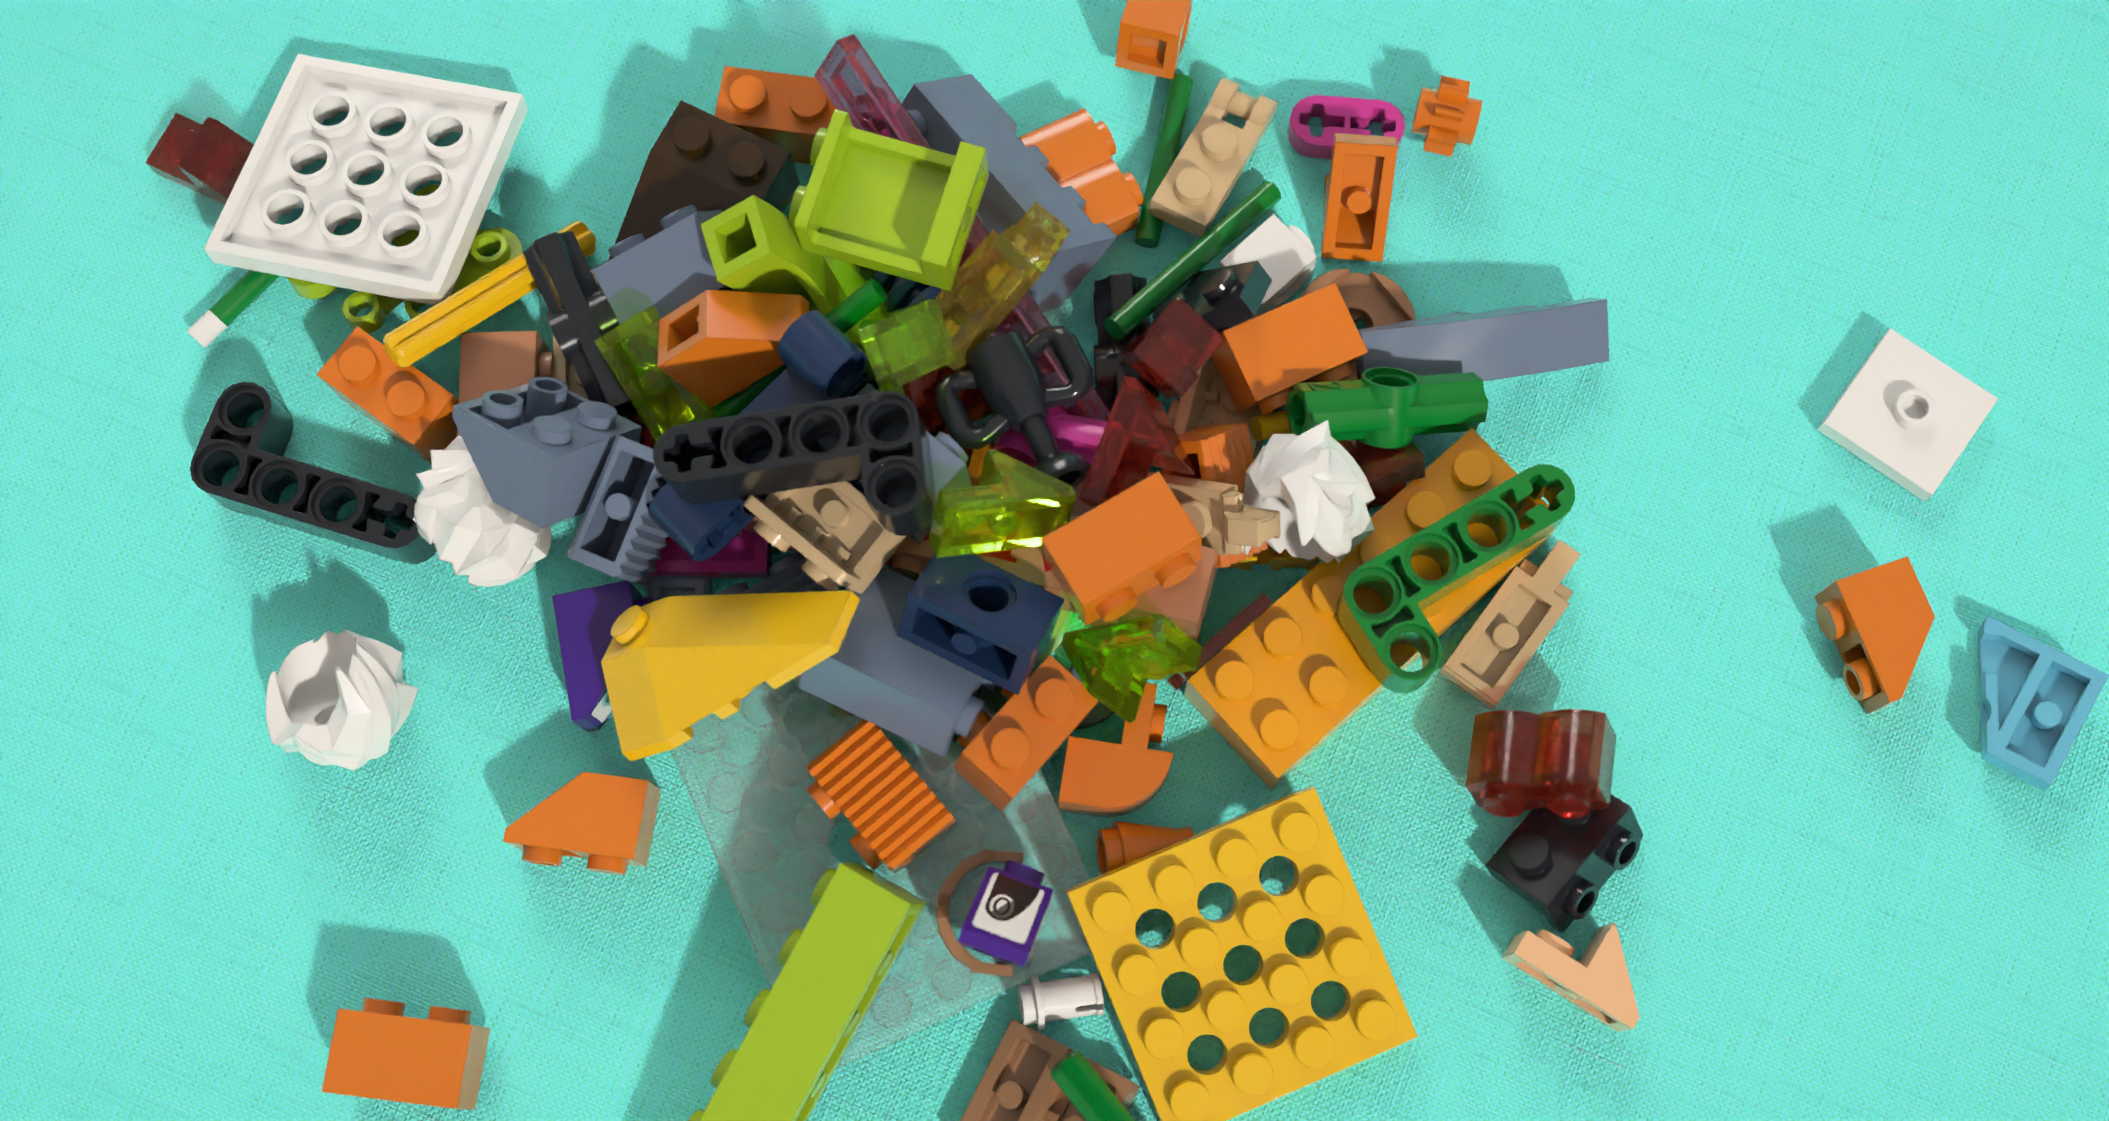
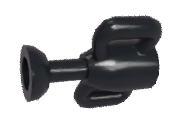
[934,325,1094,500]

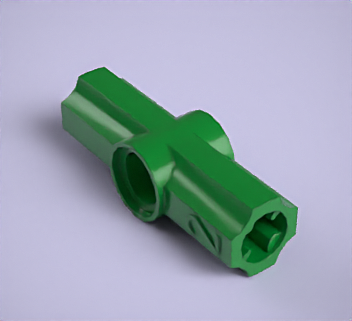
[1286,367,1488,448]

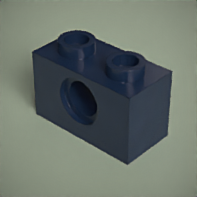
[897,540,1065,695]

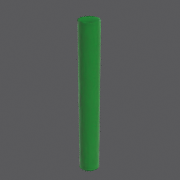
[1135,74,1193,248]

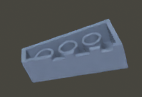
[890,74,1117,321]

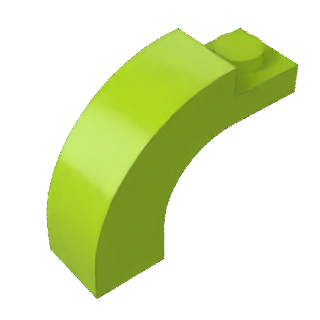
[700,195,869,351]

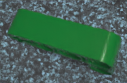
[1337,464,1575,693]

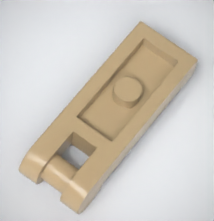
[1148,77,1278,238]

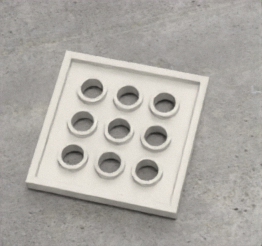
[204,54,528,305]

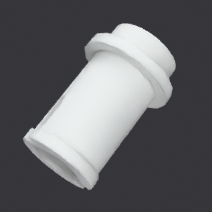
[1017,972,1104,1030]

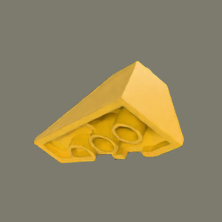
[601,590,860,761]

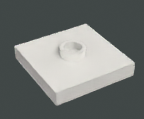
[1817,328,1998,501]

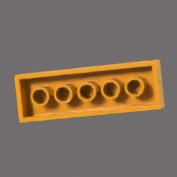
[1184,428,1560,790]

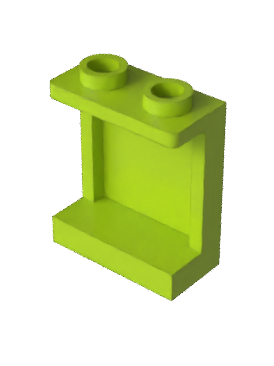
[789,109,989,291]

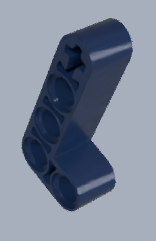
[648,310,880,562]

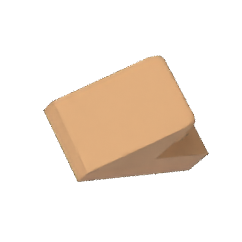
[1502,922,1640,1032]

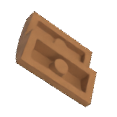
[960,1019,1140,1121]

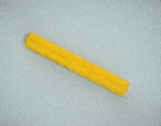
[383,221,597,368]

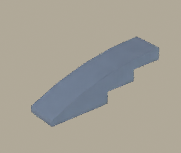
[1356,297,1609,381]

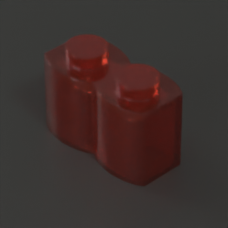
[1466,709,1617,818]

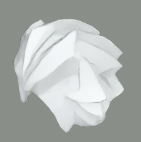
[1243,420,1376,564]
[413,435,551,587]
[265,629,418,770]

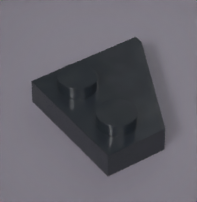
[1142,261,1272,363]

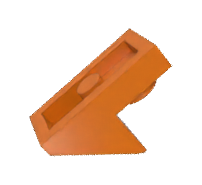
[1321,133,1398,262]

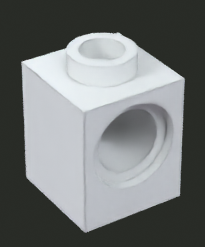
[1219,214,1317,319]

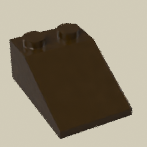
[608,100,800,291]

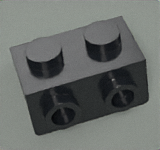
[1485,767,1643,933]

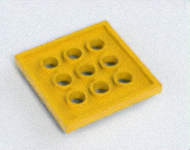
[1065,786,1418,1121]

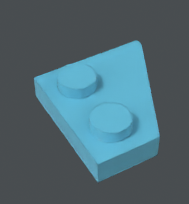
[1978,616,2109,791]

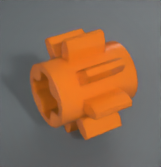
[1411,75,1482,157]

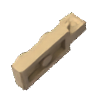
[1117,469,1281,556]
[1439,539,1581,710]

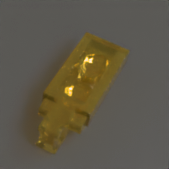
[911,202,1071,371]

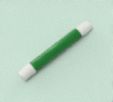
[187,270,280,348]

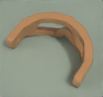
[936,849,1023,977]

